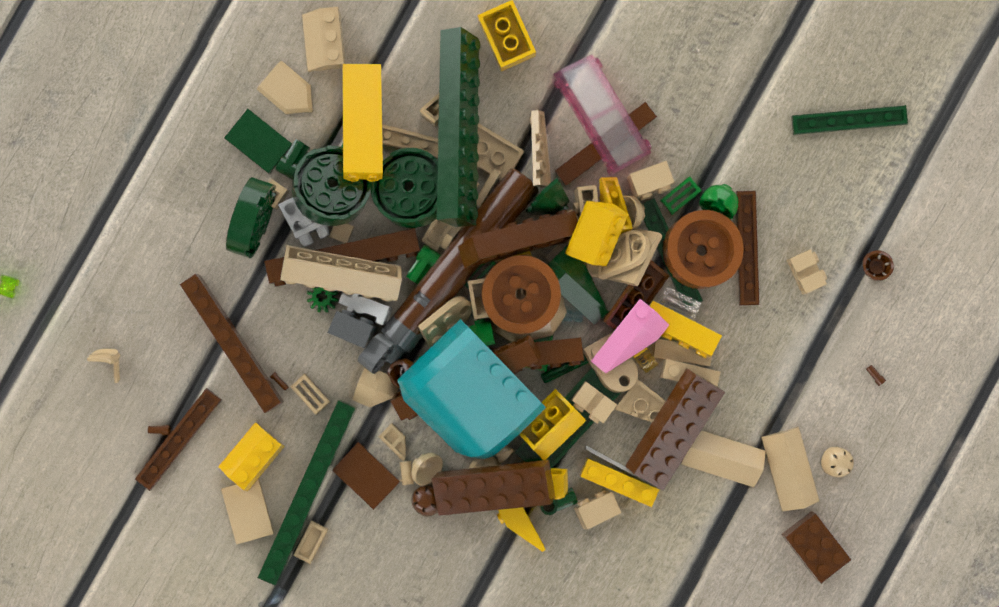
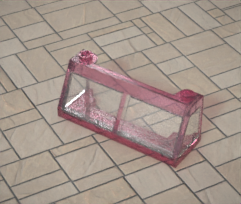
[552,54,652,177]

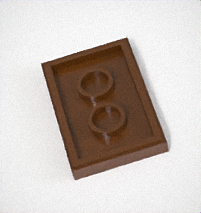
[332,442,400,510]

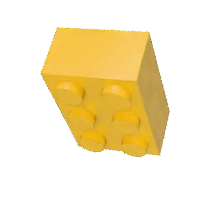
[477,0,536,72]

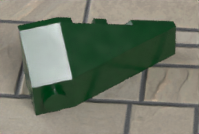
[526,178,570,216]
[547,244,609,325]

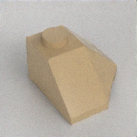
[352,368,399,407]

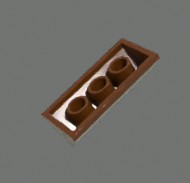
[602,260,669,331]

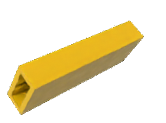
[343,64,383,182]

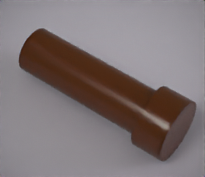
[270,372,289,391]

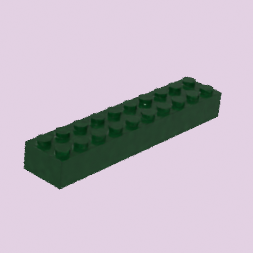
[437,27,481,227]

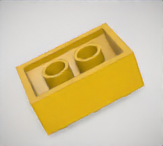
[565,201,628,266]
[519,389,586,460]
[218,422,285,491]

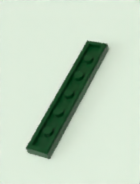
[791,105,908,135]
[642,198,703,309]

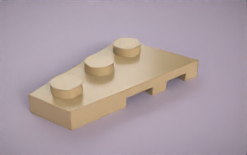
[614,379,666,423]

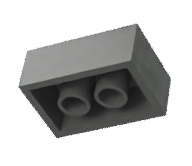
[327,309,378,348]

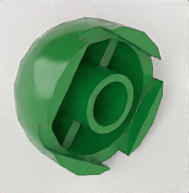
[699,184,739,220]

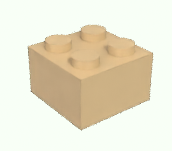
[627,161,675,201]

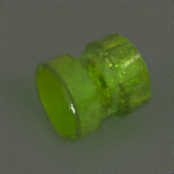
[0,274,20,299]

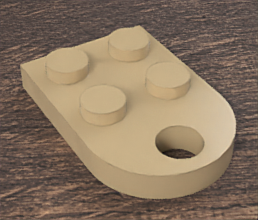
[598,230,650,280]
[418,296,472,348]
[583,331,638,393]

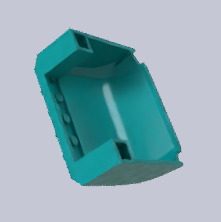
[397,319,546,460]

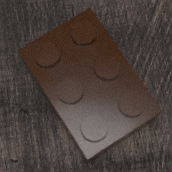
[781,511,851,584]

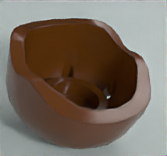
[863,250,894,281]
[388,359,414,388]
[411,485,438,517]

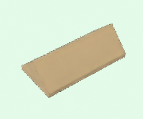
[761,427,819,511]
[681,430,766,487]

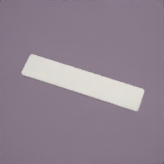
[586,446,650,484]

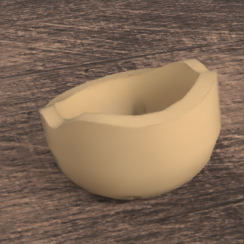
[821,447,854,477]

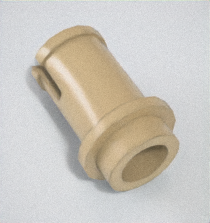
[399,461,414,485]

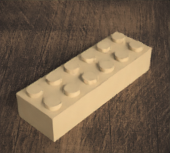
[281,245,402,302]

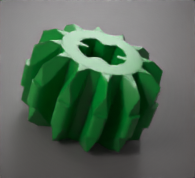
[307,286,339,313]

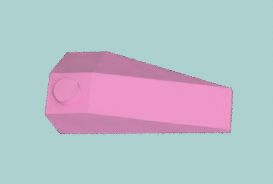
[591,299,669,373]

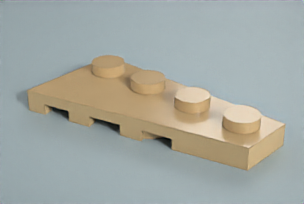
[530,110,551,188]

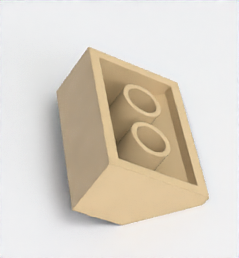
[302,7,346,72]

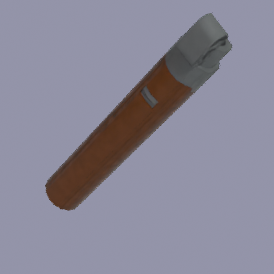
[358,168,539,374]

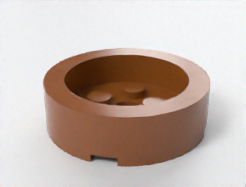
[663,210,744,289]
[482,255,561,334]

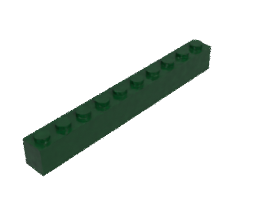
[258,400,358,586]

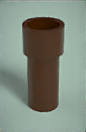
[866,365,886,386]
[148,425,171,435]

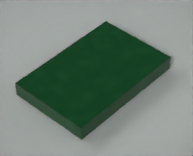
[224,108,292,174]

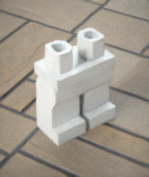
[278,197,330,247]
[339,292,393,325]

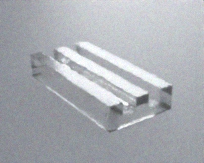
[659,287,702,321]

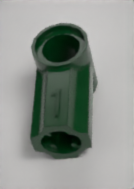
[275,139,310,180]
[539,487,578,515]

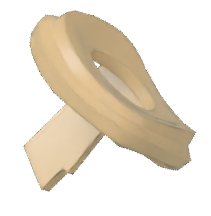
[87,349,120,383]

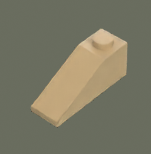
[660,359,720,386]

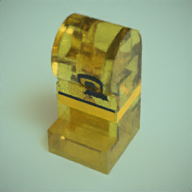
[632,347,658,374]

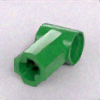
[406,245,441,284]

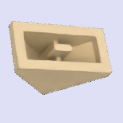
[420,93,439,127]

